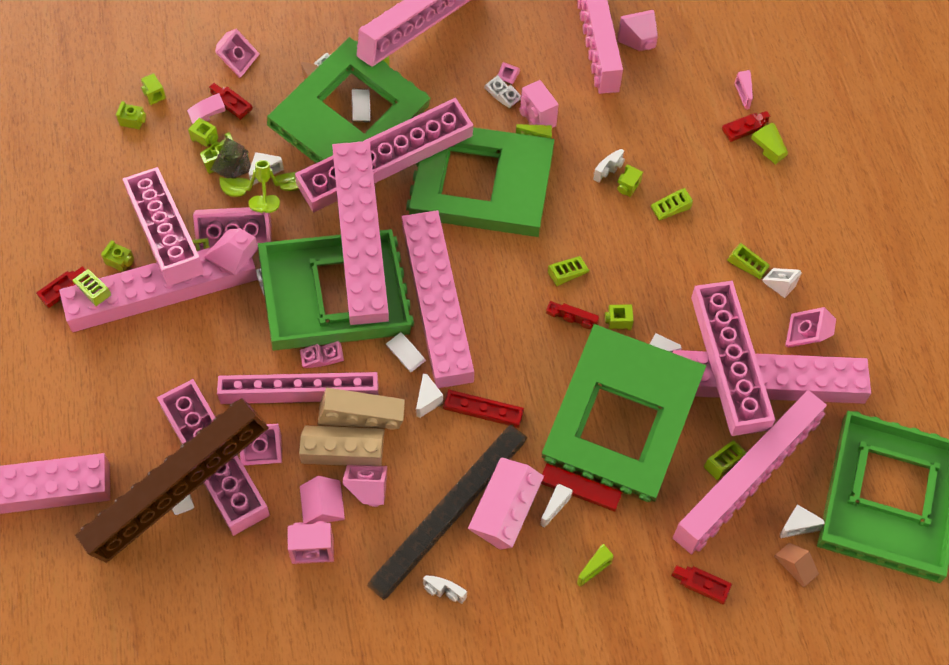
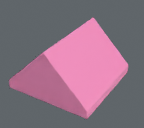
[240,424,282,465]
[300,476,345,525]

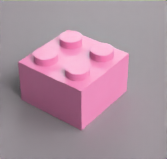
[520,80,559,128]
[288,521,334,564]

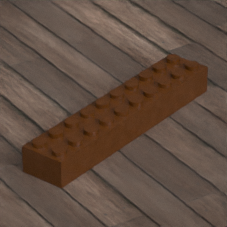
[75,398,269,563]

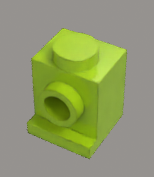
[141,73,166,105]
[116,101,146,129]
[188,118,218,147]
[617,164,643,197]
[101,240,134,272]
[604,304,634,330]

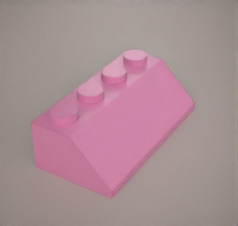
[193,207,271,250]
[468,458,544,550]

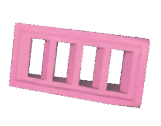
[734,70,753,110]

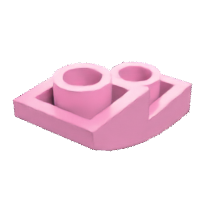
[187,94,226,124]
[300,341,344,368]

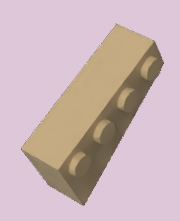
[318,387,405,430]

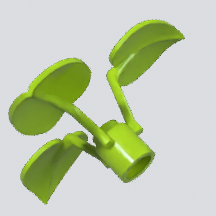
[220,160,299,213]

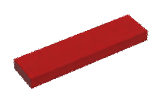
[443,389,524,428]
[541,463,622,512]

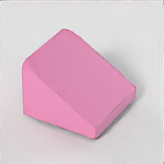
[498,62,520,84]

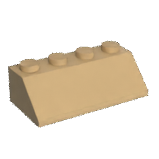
[299,425,384,466]

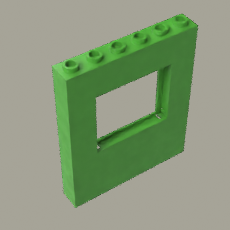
[267,37,431,163]
[406,127,555,237]
[258,229,414,351]
[542,324,707,502]
[817,411,949,583]

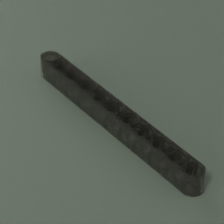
[367,425,527,600]

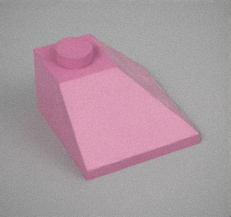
[617,10,658,51]
[215,29,259,78]
[204,228,258,276]
[785,307,836,348]
[343,465,387,507]

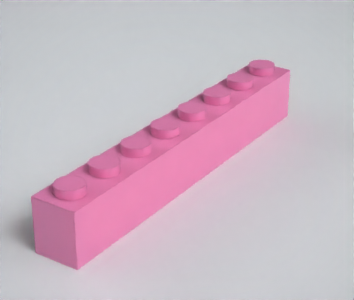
[217,372,378,404]

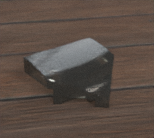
[211,138,251,179]

